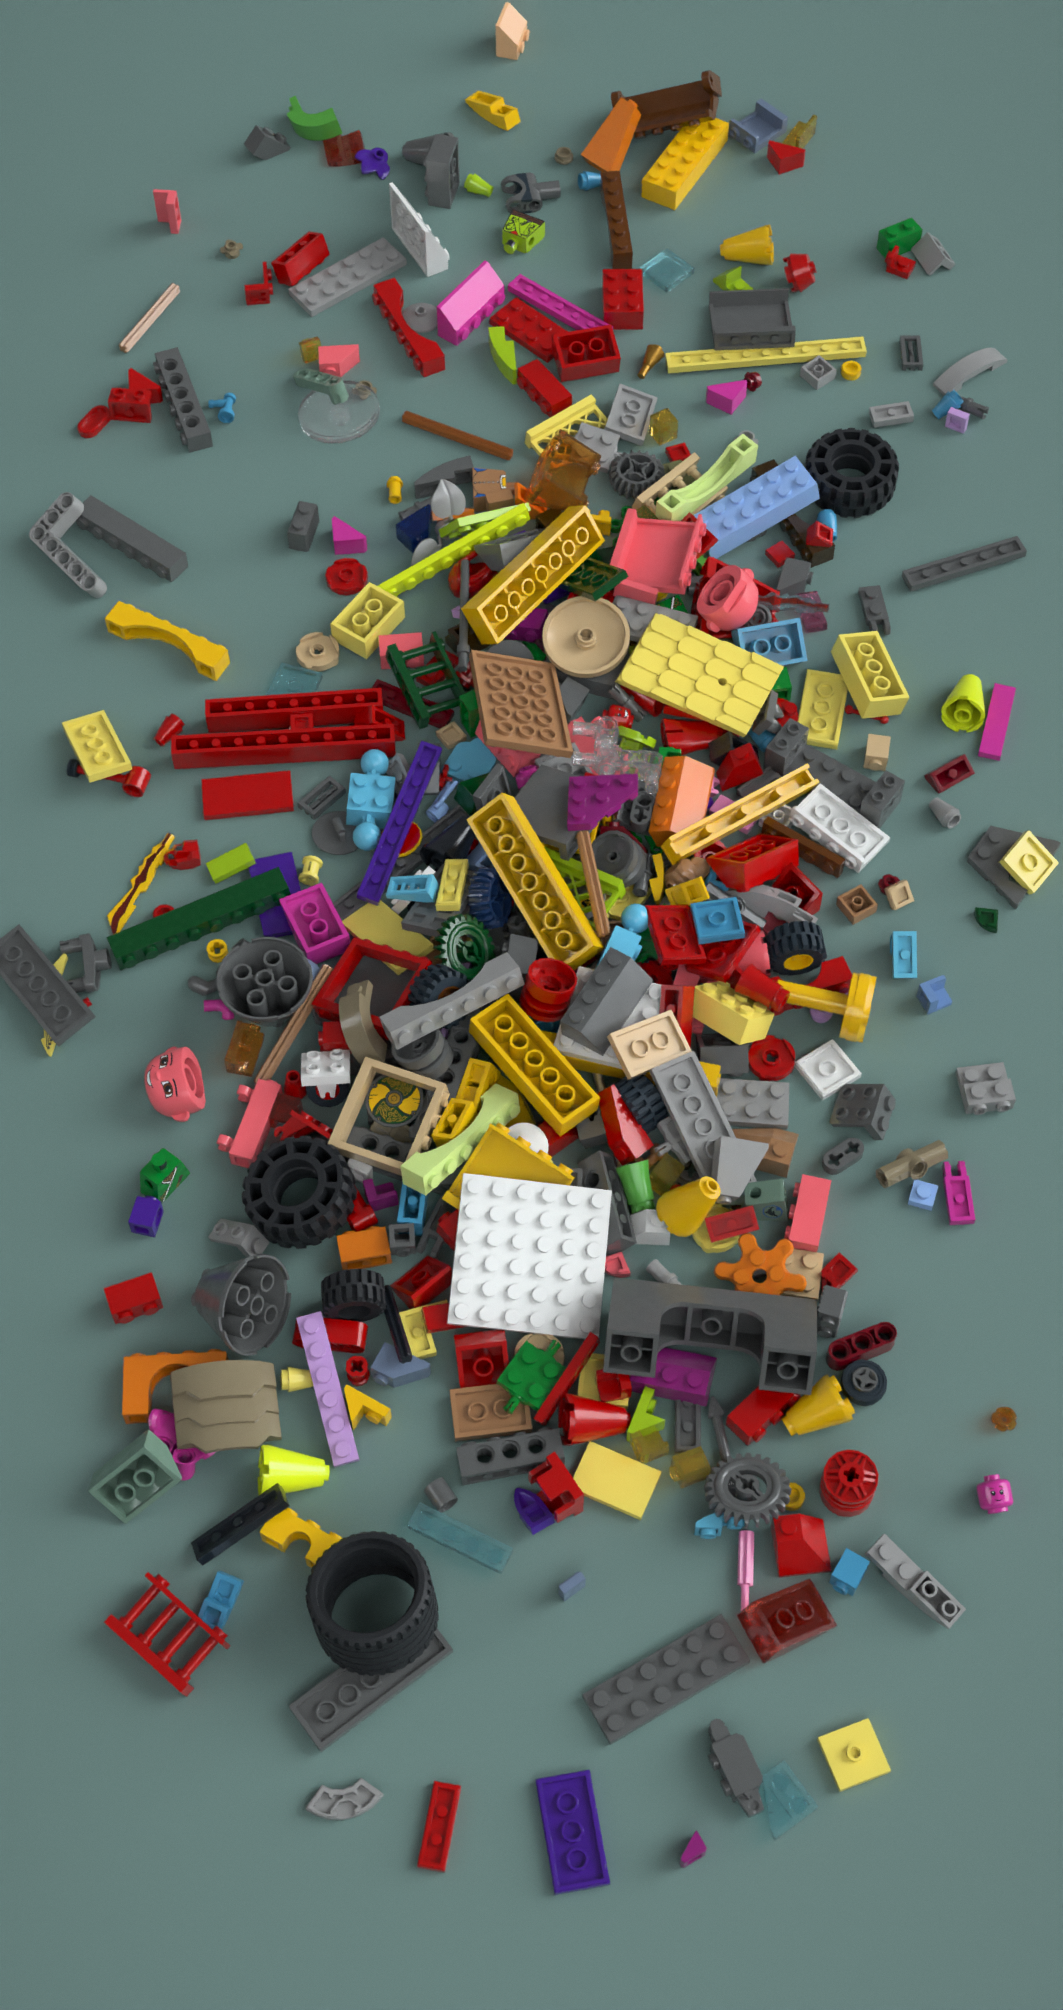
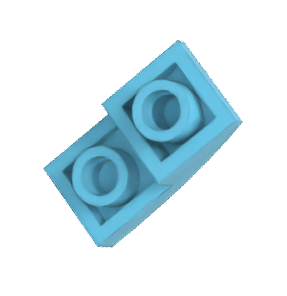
[694,1512,745,1539]

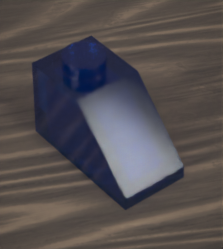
[396,504,432,553]

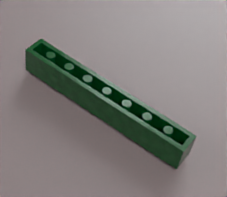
[106,867,291,970]

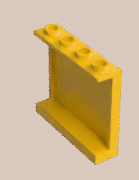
[442,1122,575,1210]

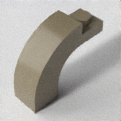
[339,980,387,1065]

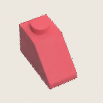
[318,344,360,377]

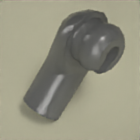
[187,976,218,996]

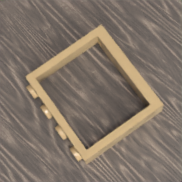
[327,1057,450,1176]

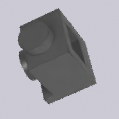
[389,1223,416,1257]

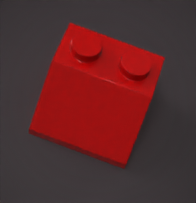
[454,1329,509,1388]

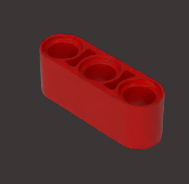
[292,1316,368,1354]

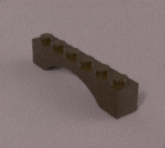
[750,459,835,568]

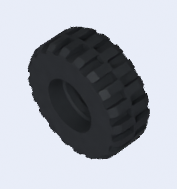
[805,428,899,518]
[242,1136,357,1249]

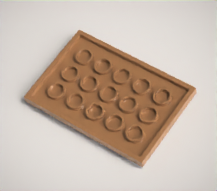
[469,650,573,758]

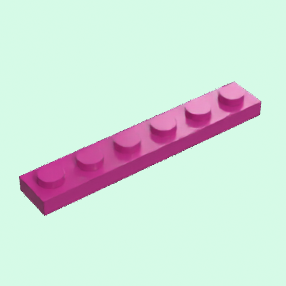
[508,274,613,330]

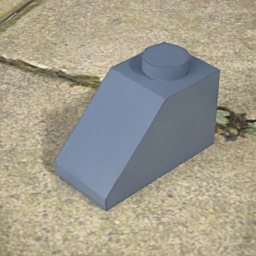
[370,1342,431,1388]

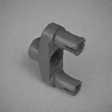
[59,933,112,993]

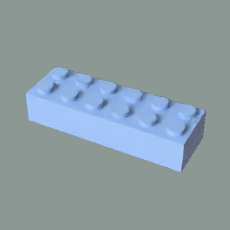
[694,455,820,559]

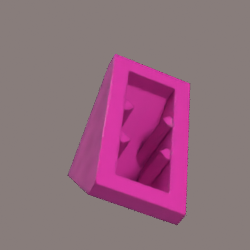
[706,380,747,415]
[332,516,367,555]

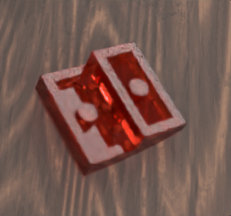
[323,130,365,167]

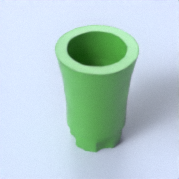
[615,1160,655,1214]

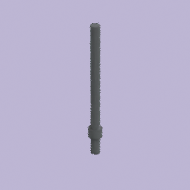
[457,559,470,672]

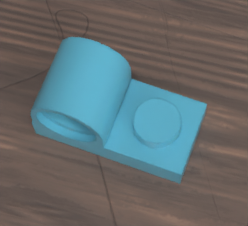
[890,931,917,979]

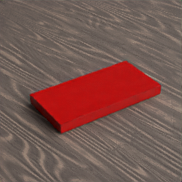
[201,770,294,820]

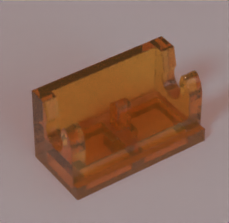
[224,1020,265,1077]

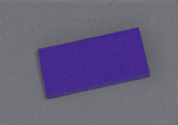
[249,852,301,938]
[535,1770,610,1895]

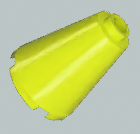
[941,674,985,733]
[257,1444,330,1496]

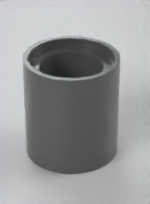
[424,1477,458,1513]

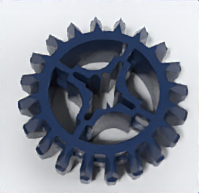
[467,866,514,929]

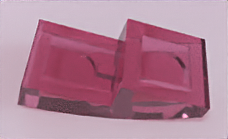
[796,591,827,633]

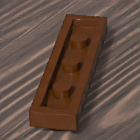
[761,816,845,878]

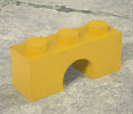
[259,1508,342,1568]

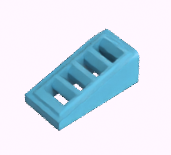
[386,874,439,903]

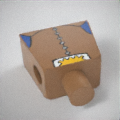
[473,468,519,512]

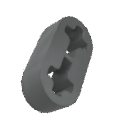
[822,1138,864,1175]

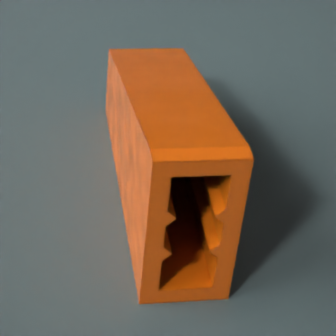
[581,97,641,172]

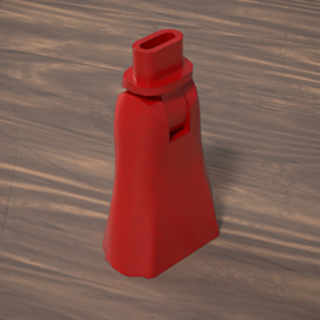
[660,718,740,756]

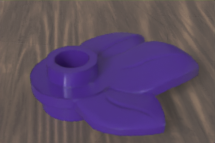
[355,148,390,180]

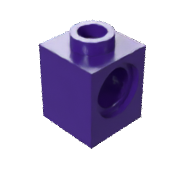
[128,1196,164,1237]

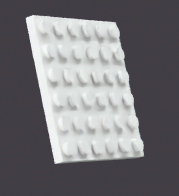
[447,1173,612,1340]

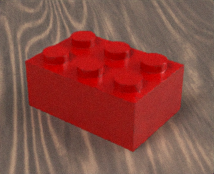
[602,269,644,330]
[551,324,621,382]

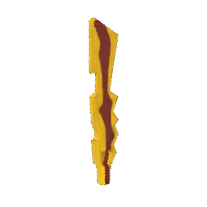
[107,833,175,934]

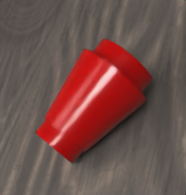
[153,713,185,747]
[284,1070,307,1101]

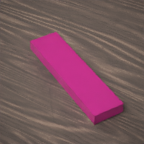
[978,683,1016,761]

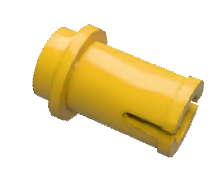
[386,476,403,504]

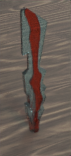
[758,592,829,613]

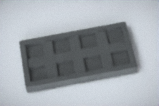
[401,864,476,937]

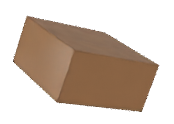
[485,489,514,512]
[836,884,878,925]

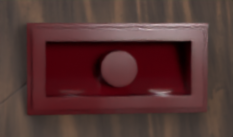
[923,754,975,794]

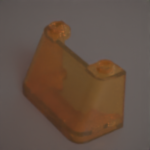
[524,429,601,511]

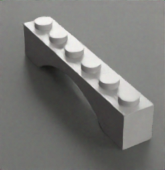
[379,952,525,1050]

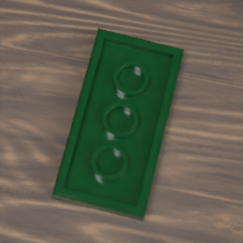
[558,557,629,601]

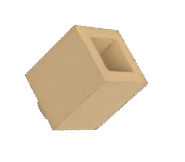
[863,734,891,771]

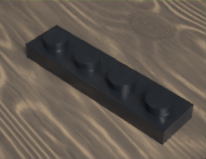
[191,1483,290,1566]

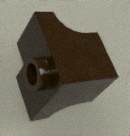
[445,623,490,654]

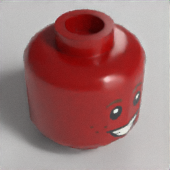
[601,704,634,733]

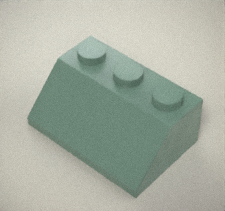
[88,1429,182,1524]

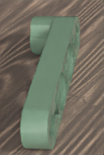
[293,368,349,405]

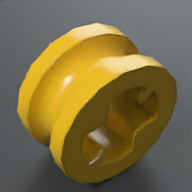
[207,939,228,963]

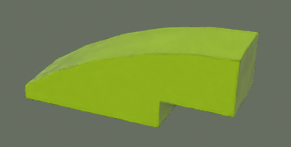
[488,326,517,385]

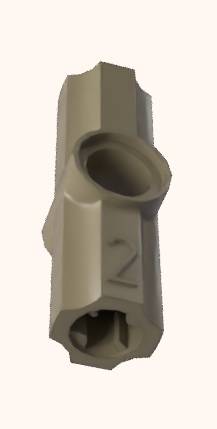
[876,1140,948,1188]

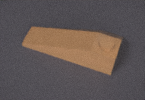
[732,1128,799,1178]

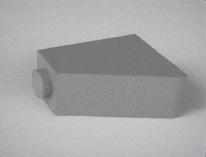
[711,1136,769,1205]

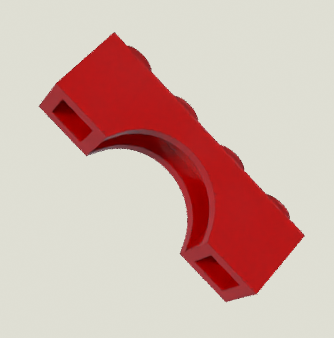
[767,956,852,1016]

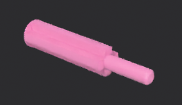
[737,1530,754,1612]

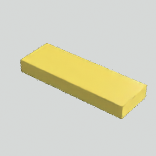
[435,859,469,911]

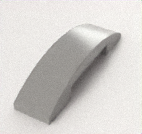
[933,348,1007,395]

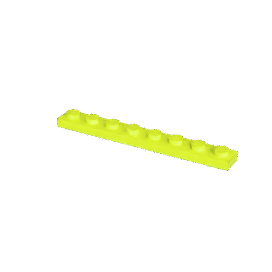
[378,503,530,597]

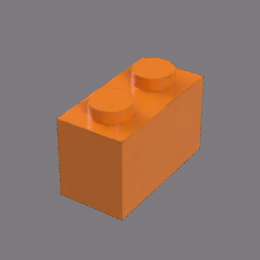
[336,1226,392,1270]

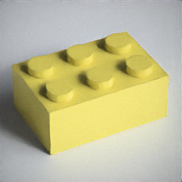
[330,582,405,659]
[693,981,774,1045]

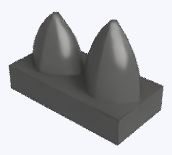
[752,690,784,735]

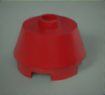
[783,253,816,293]

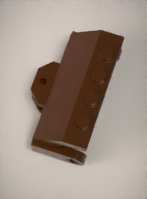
[611,70,722,139]

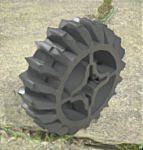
[609,449,665,501]

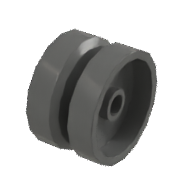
[592,830,647,888]
[392,1029,454,1080]

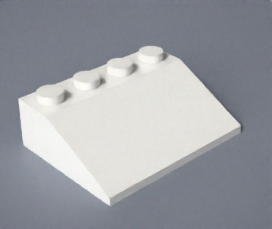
[389,182,450,277]

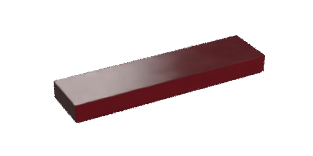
[372,679,455,729]

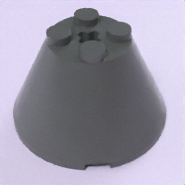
[217,937,313,1027]
[191,1254,291,1356]

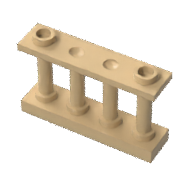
[632,452,728,517]

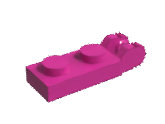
[942,1161,975,1225]

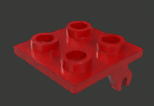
[274,1110,333,1141]

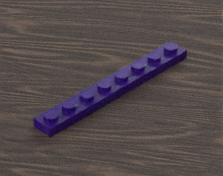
[357,740,443,906]

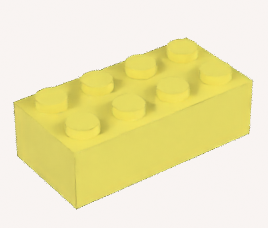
[831,631,910,719]

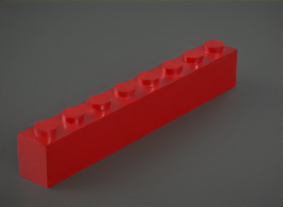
[205,688,383,733]

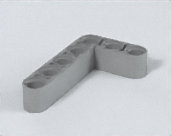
[29,492,107,598]

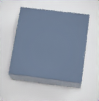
[559,1571,586,1602]

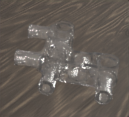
[572,716,663,795]

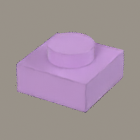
[945,407,970,434]

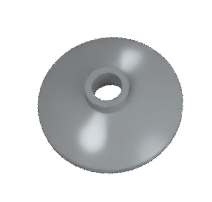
[402,303,438,333]

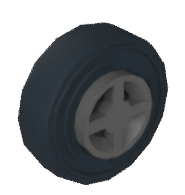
[841,1359,887,1406]

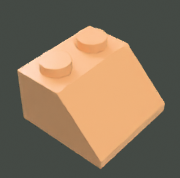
[496,2,530,60]

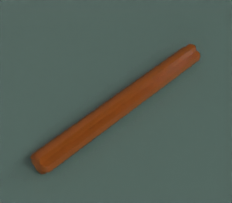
[402,411,513,461]

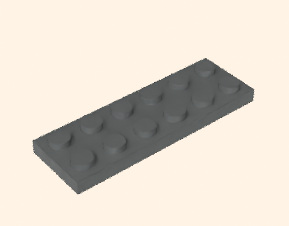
[0,924,96,1047]
[582,1614,750,1745]
[289,1629,453,1752]

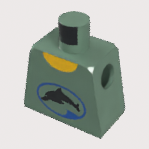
[731,1178,788,1221]

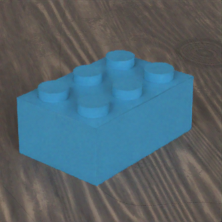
[731,618,808,666]

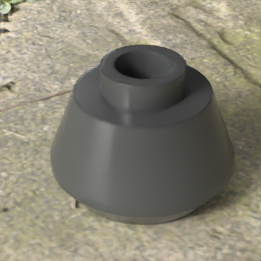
[744,604,772,627]

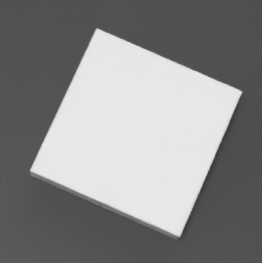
[794,1039,862,1101]

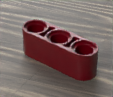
[826,1322,897,1371]

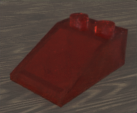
[737,1578,837,1664]

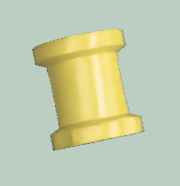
[298,855,323,886]

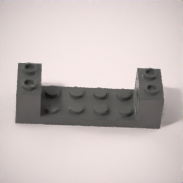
[764,718,905,829]

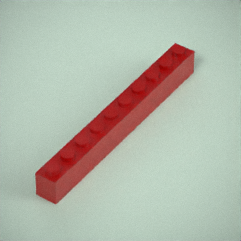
[171,724,396,769]

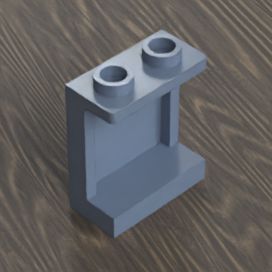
[728,98,788,153]

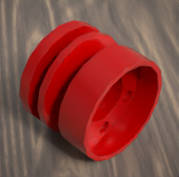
[519,958,577,1022]
[819,1449,879,1517]

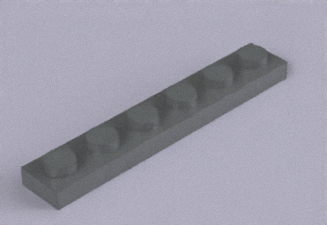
[902,536,1027,592]

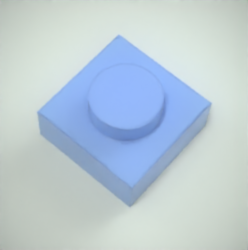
[908,1179,938,1211]

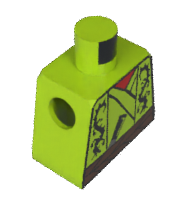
[502,209,545,254]

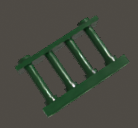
[385,631,467,729]

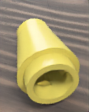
[280,1367,313,1392]

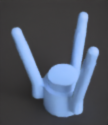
[426,780,458,823]

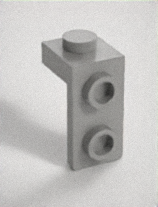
[208,1219,269,1257]

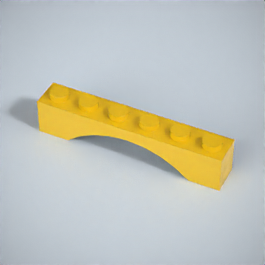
[105,601,230,681]

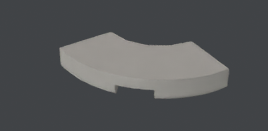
[305,1778,384,1820]

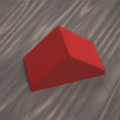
[767,140,806,174]
[128,368,163,404]

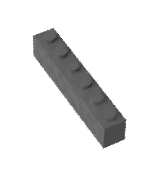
[76,495,188,582]

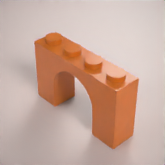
[122,1349,229,1424]

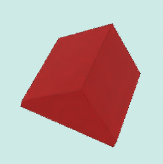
[771,862,823,923]
[390,1255,452,1309]

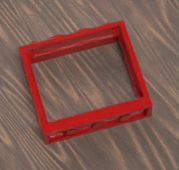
[311,937,432,1040]

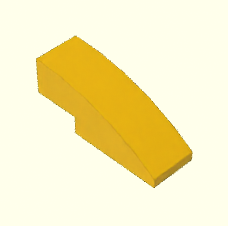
[465,90,521,131]

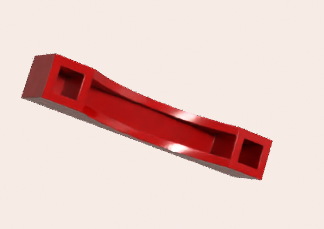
[372,277,445,377]

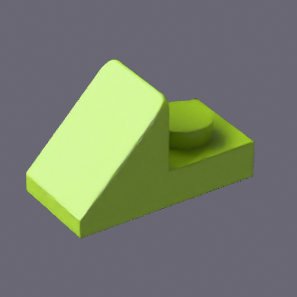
[713,266,753,291]
[626,1386,665,1443]

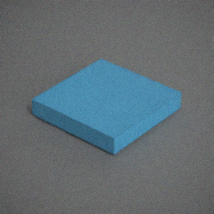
[690,897,745,945]

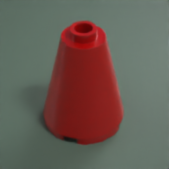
[558,1393,631,1446]

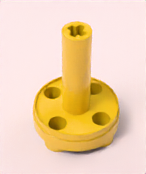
[777,972,877,1043]

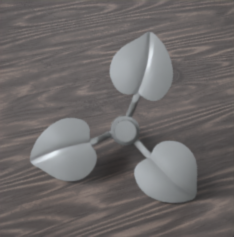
[411,479,502,566]

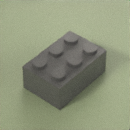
[423,134,460,209]

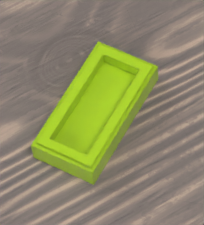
[206,843,256,884]

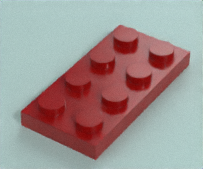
[489,297,568,363]

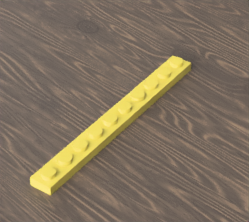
[665,337,867,373]

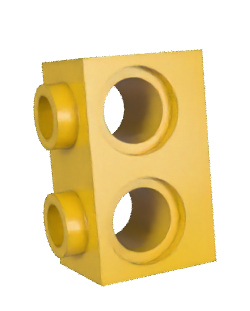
[456,1058,501,1114]

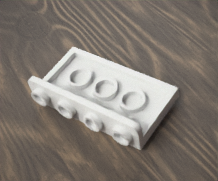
[788,784,890,873]

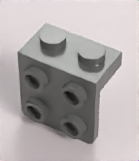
[830,1084,896,1140]

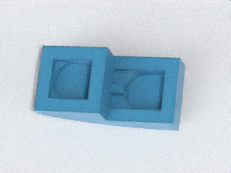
[198,1571,244,1630]

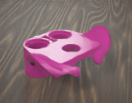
[148,1409,216,1481]

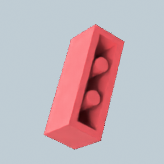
[784,1174,831,1252]

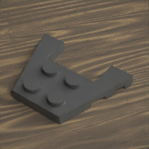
[967,826,1061,909]

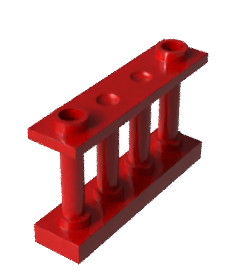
[104,1572,231,1697]

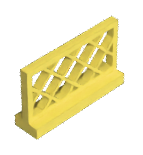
[524,394,607,474]

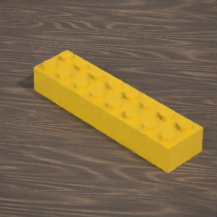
[461,505,605,644]
[466,793,605,970]

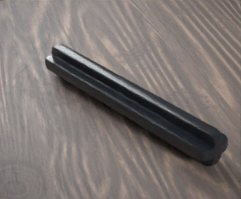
[384,1285,413,1364]

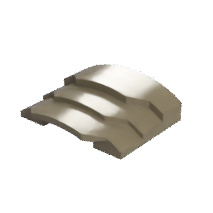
[170,1360,282,1454]

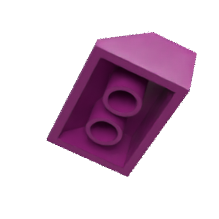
[630,1347,717,1407]

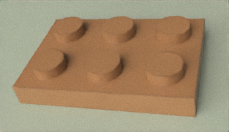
[450,1384,532,1442]

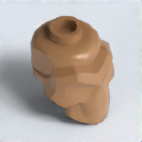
[664,857,710,888]

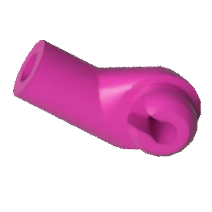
[204,999,235,1020]

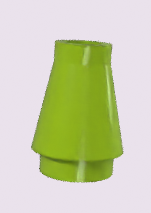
[464,173,494,197]

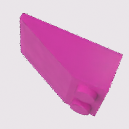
[279,883,350,964]

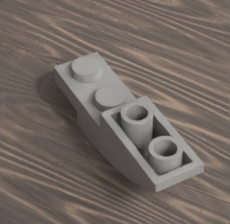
[726,885,818,924]
[865,1533,966,1629]

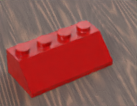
[707,833,799,892]

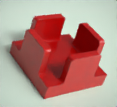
[528,1452,584,1523]

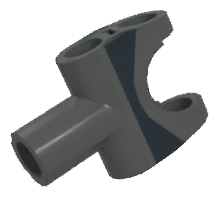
[501,172,561,213]

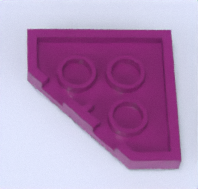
[567,774,638,831]

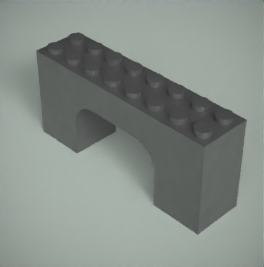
[603,1277,817,1395]

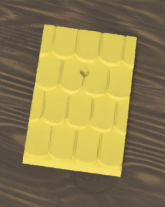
[615,613,784,737]

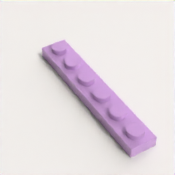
[296,1311,360,1467]

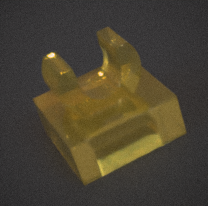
[299,336,321,364]

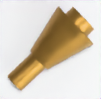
[638,344,665,379]

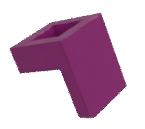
[363,1178,399,1211]

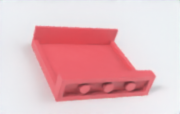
[610,508,706,595]

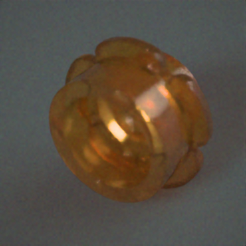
[991,1407,1017,1432]

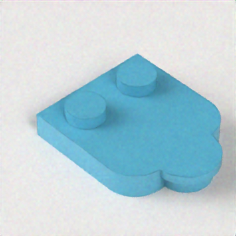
[440,738,496,783]

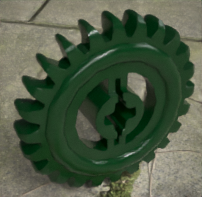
[433,914,496,981]

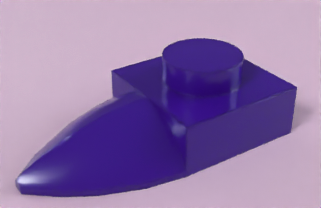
[514,1488,555,1535]

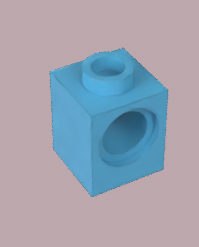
[829,1548,870,1596]

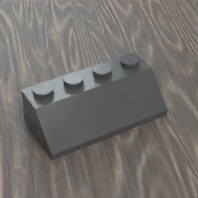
[474,528,546,571]
[560,947,653,1056]

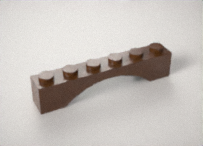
[600,171,633,269]

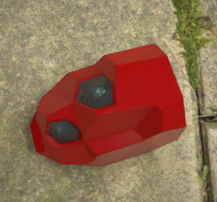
[164,839,201,870]

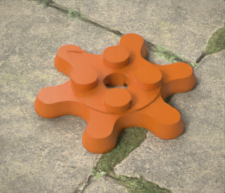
[714,1233,807,1295]

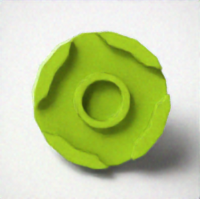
[612,725,657,763]

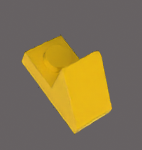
[344,1384,392,1430]

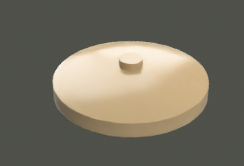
[542,596,630,678]

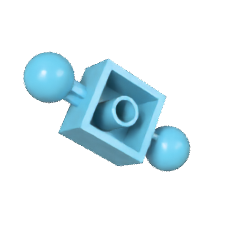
[346,749,396,851]
[594,903,648,970]

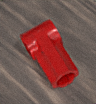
[347,1185,378,1232]

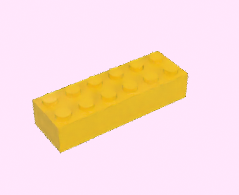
[641,118,729,210]
[469,993,600,1137]

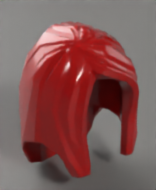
[448,550,498,599]

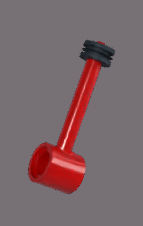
[67,759,151,797]

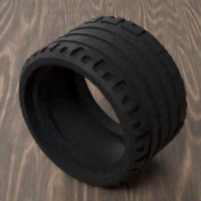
[305,1531,439,1676]

